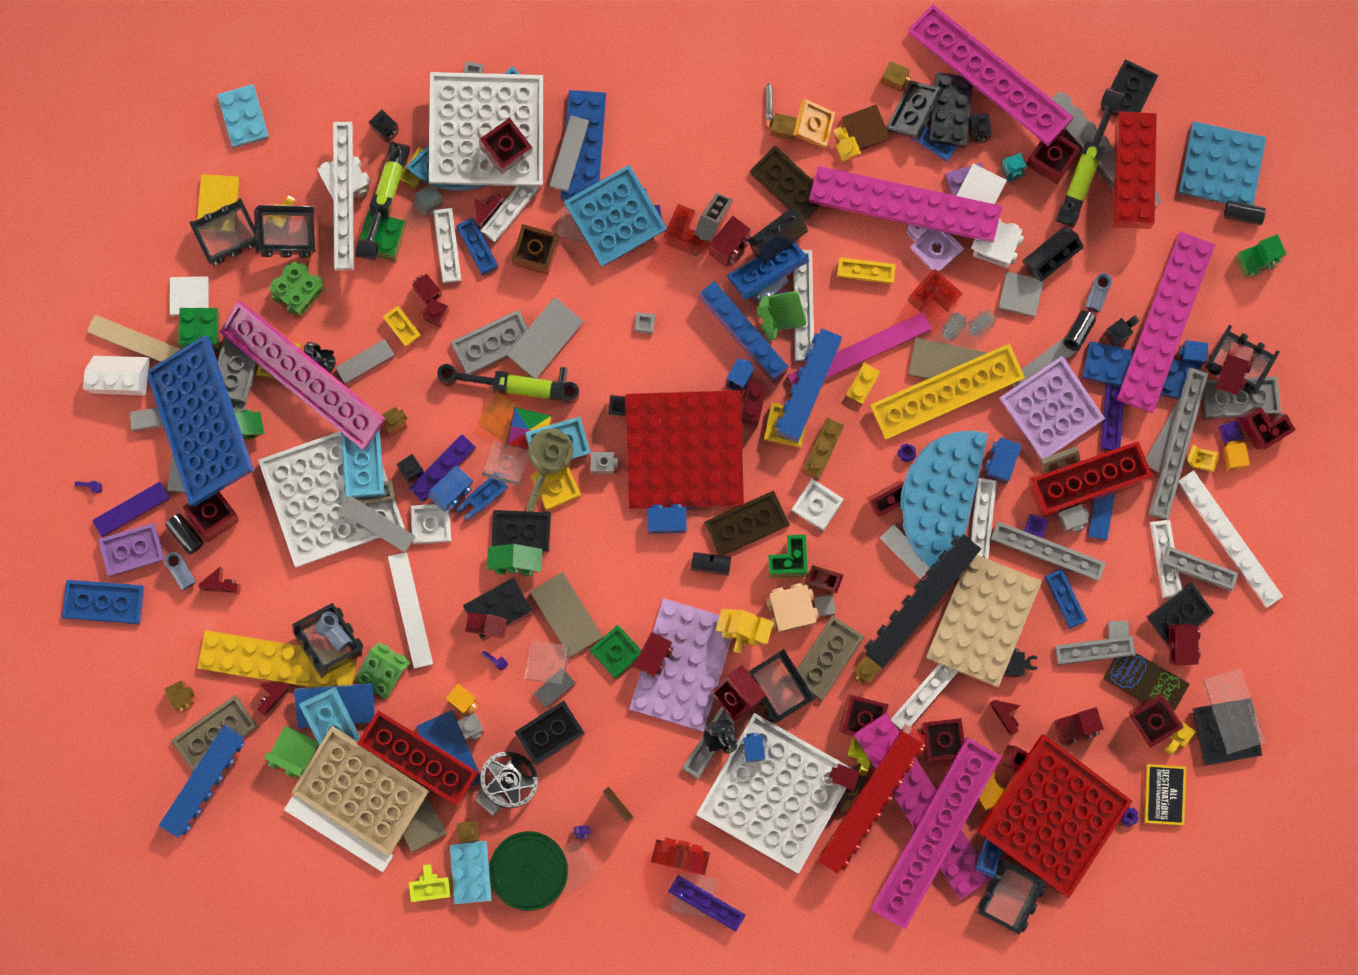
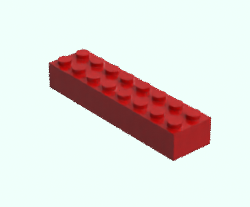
[818,724,926,874]

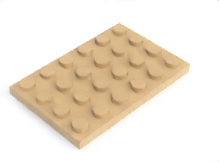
[926,555,1042,688]
[291,726,431,857]

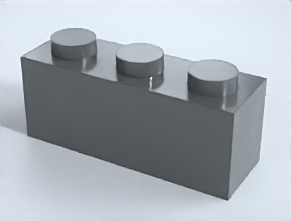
[694,192,733,242]

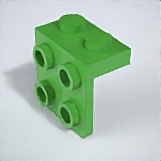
[757,291,807,341]
[355,642,411,699]
[264,726,318,778]

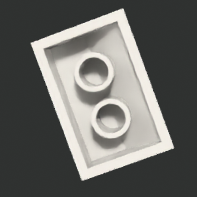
[83,356,150,396]

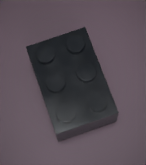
[463,577,533,642]
[514,700,585,766]

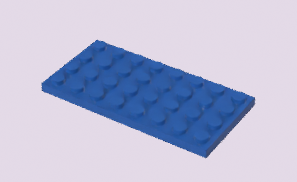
[148,335,254,506]

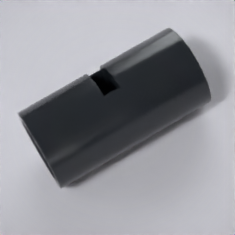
[1224,200,1266,226]
[1063,310,1096,351]
[165,513,204,555]
[691,552,731,576]

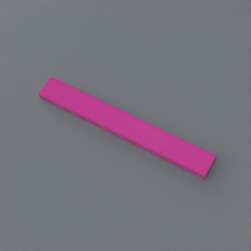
[787,312,932,386]

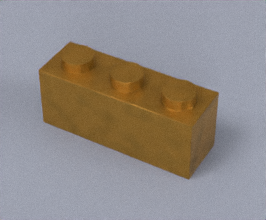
[802,417,844,480]

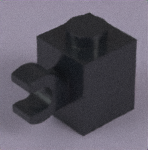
[368,109,399,142]
[969,113,992,144]
[1103,315,1140,347]
[1003,648,1038,677]

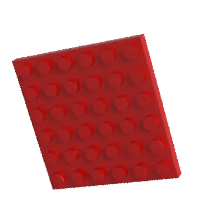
[625,390,744,509]
[977,734,1132,898]

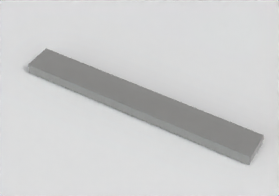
[1149,368,1208,520]

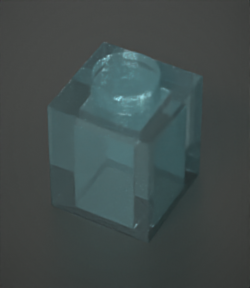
[413,184,444,215]

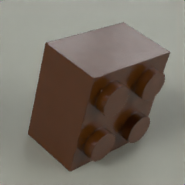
[511,224,559,275]

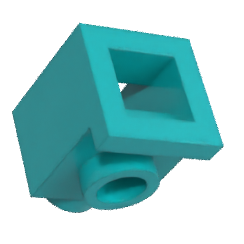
[1001,153,1026,182]

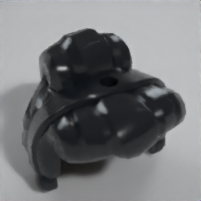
[304,341,336,373]
[703,720,737,754]

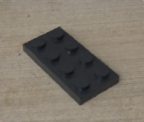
[928,72,973,148]

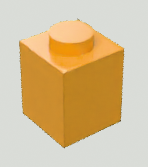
[1223,440,1250,471]

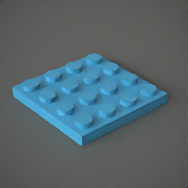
[1178,121,1267,205]
[564,164,667,267]

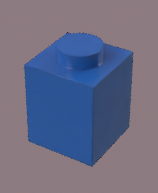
[1178,340,1209,365]
[743,733,766,763]

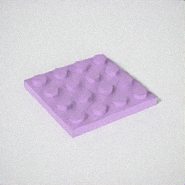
[999,356,1105,460]

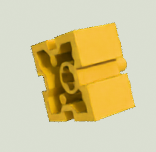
[715,608,774,653]

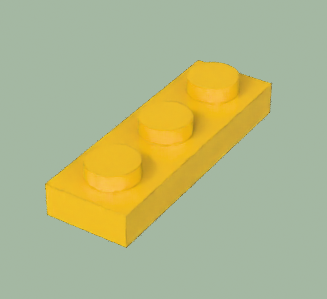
[837,257,896,284]

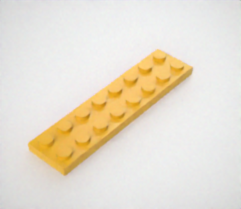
[870,343,1025,440]
[198,630,358,687]

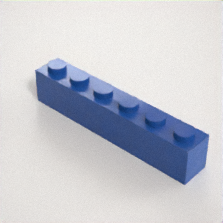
[699,281,789,383]
[775,328,842,443]
[158,725,245,838]

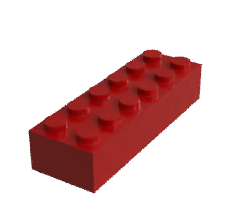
[1113,111,1157,229]
[1028,441,1153,518]
[357,710,479,807]

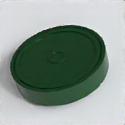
[489,831,568,911]

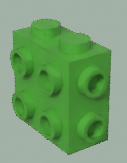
[269,261,325,317]

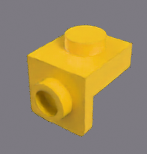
[1187,445,1219,472]

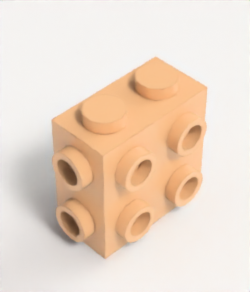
[766,583,819,633]

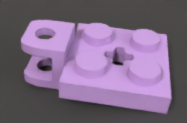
[907,224,964,275]

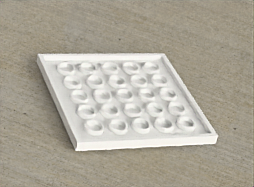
[429,72,543,187]
[258,431,405,568]
[696,713,850,874]

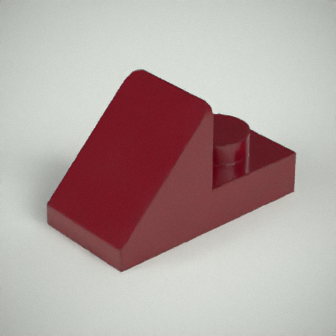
[474,193,505,230]
[806,565,844,594]
[198,567,241,594]
[465,612,507,639]
[257,683,291,716]
[989,700,1021,736]

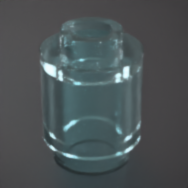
[968,310,997,337]
[940,312,967,341]

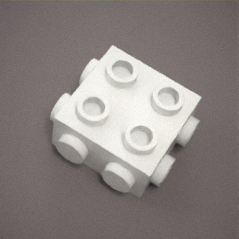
[317,156,371,200]
[971,219,1024,269]

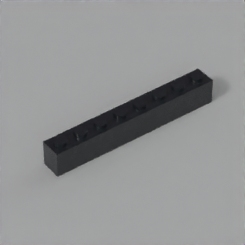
[864,534,981,669]

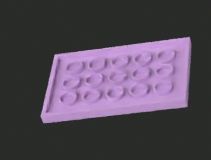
[629,598,731,732]

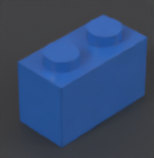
[725,358,754,395]
[984,437,1022,483]
[428,465,473,512]
[648,504,687,534]

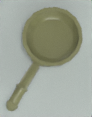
[526,428,574,513]

